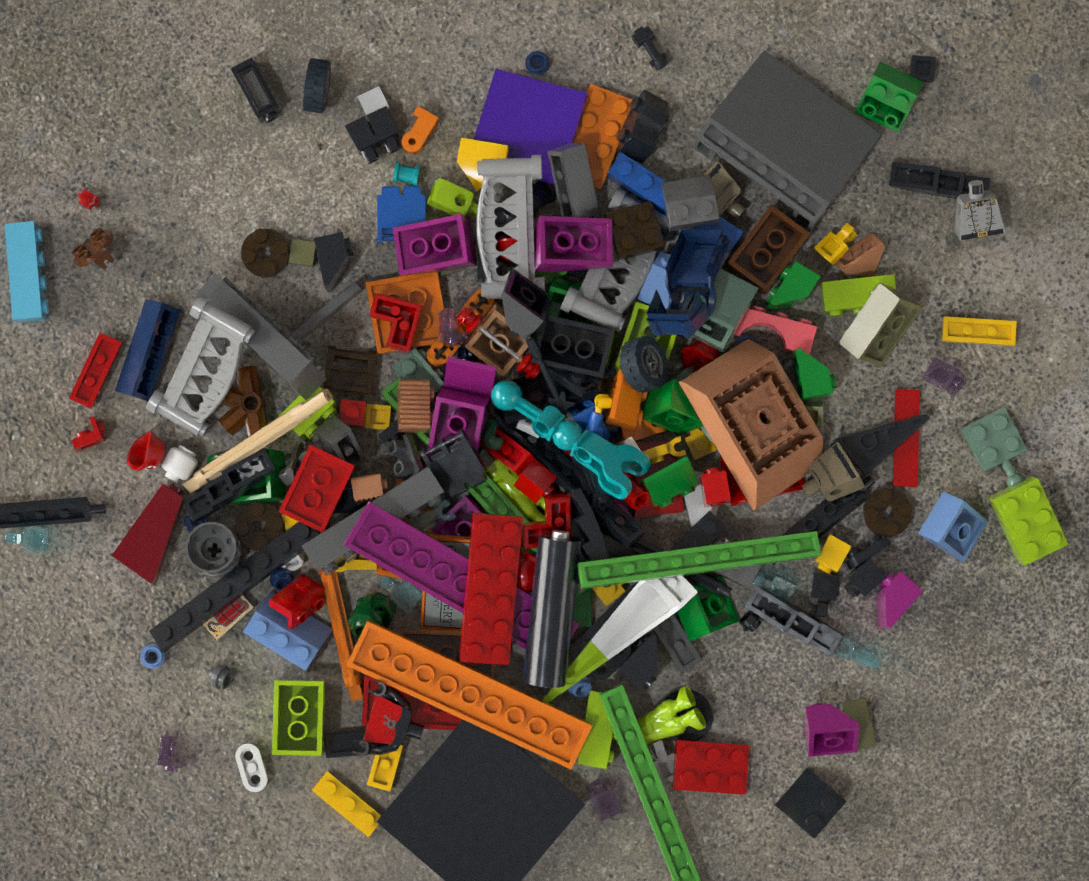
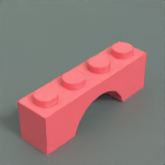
[733,306,817,355]

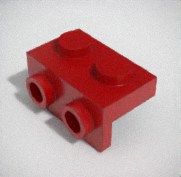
[269,574,325,630]

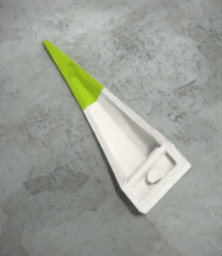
[543,576,698,703]

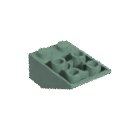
[688,269,759,353]

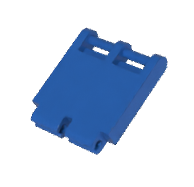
[377,186,426,244]

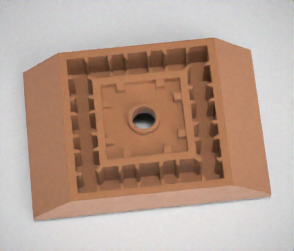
[679,339,823,510]

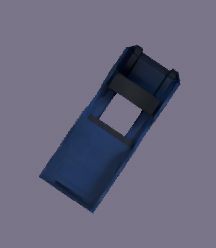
[646,230,730,337]

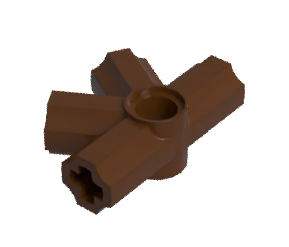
[219,366,268,437]

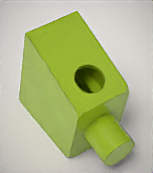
[426,178,478,218]

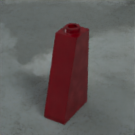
[111,483,185,585]

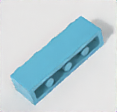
[5,221,49,323]

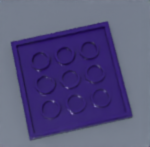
[473,69,588,185]

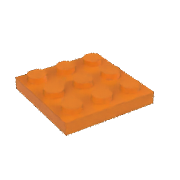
[365,272,450,355]

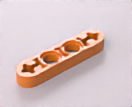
[427,289,494,366]

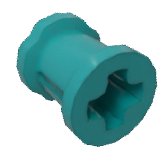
[393,161,420,186]

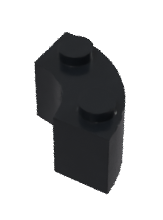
[617,90,669,164]

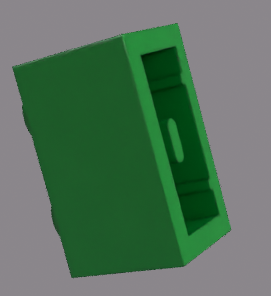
[855,61,923,133]
[766,261,820,312]

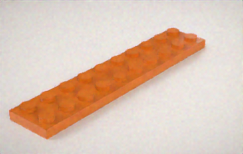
[346,620,593,769]

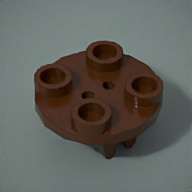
[72,227,114,269]

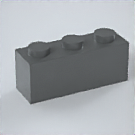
[547,143,600,218]

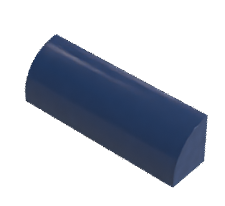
[115,299,181,402]

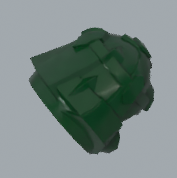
[346,592,396,638]

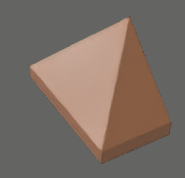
[835,233,885,277]

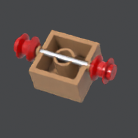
[456,303,541,380]

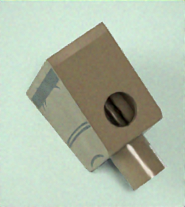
[703,161,746,220]
[801,442,865,501]

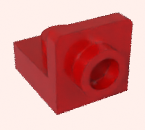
[71,416,107,452]

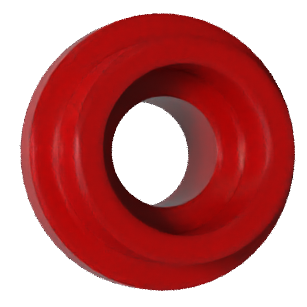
[77,189,100,210]

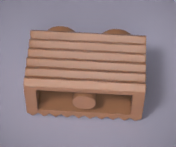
[397,380,434,433]
[351,474,389,506]

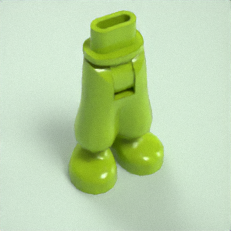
[486,460,545,522]
[637,685,706,745]

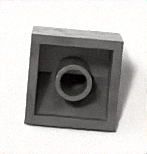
[661,175,719,232]

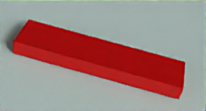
[892,389,920,488]

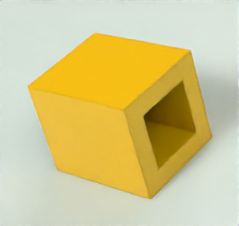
[814,535,852,574]

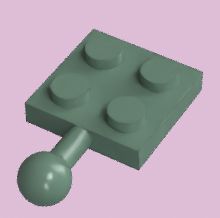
[961,407,1027,487]

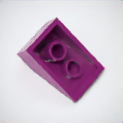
[393,214,477,276]
[534,216,613,272]
[443,357,497,404]
[425,388,490,465]

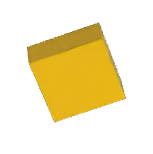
[365,404,392,430]

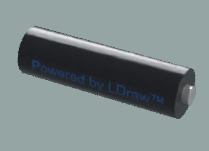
[522,530,582,688]

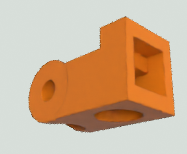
[402,106,440,155]

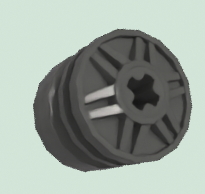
[185,522,243,578]

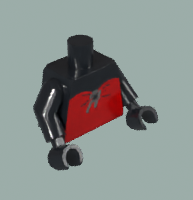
[352,679,424,755]

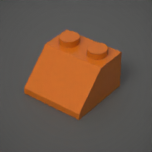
[604,370,647,430]

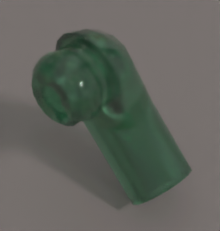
[482,419,503,450]

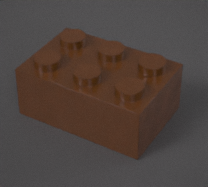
[726,205,810,295]

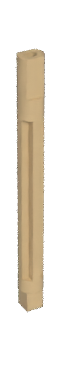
[183,389,333,494]

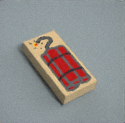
[203,595,254,640]

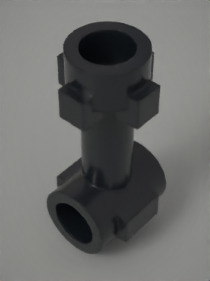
[631,26,669,71]

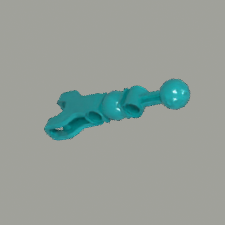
[491,380,651,499]

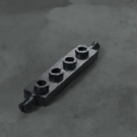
[771,475,875,566]
[0,497,107,529]

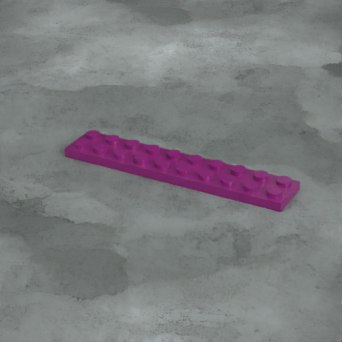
[343,501,579,649]

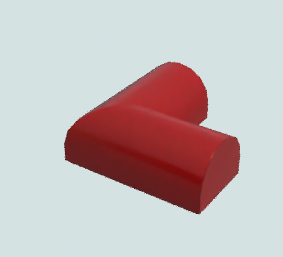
[369,293,423,353]
[521,493,571,549]

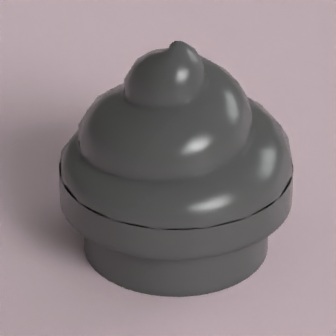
[207,665,233,689]

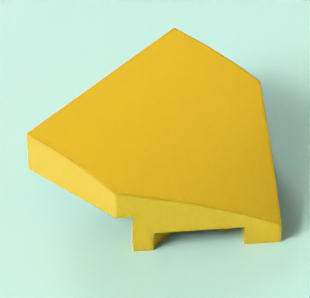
[457,138,509,192]

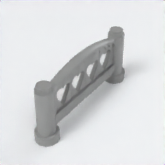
[477,155,546,299]
[560,187,669,332]
[146,294,255,437]

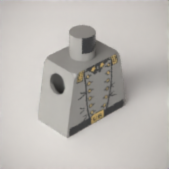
[954,180,1005,240]

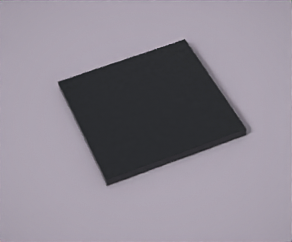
[376,720,585,881]

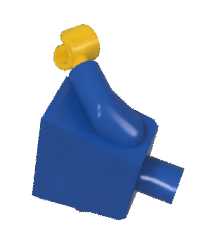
[567,386,612,440]

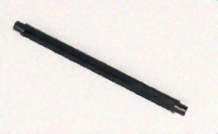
[571,501,732,598]

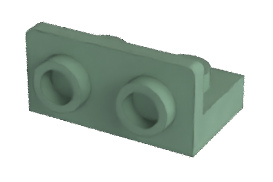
[392,347,445,395]

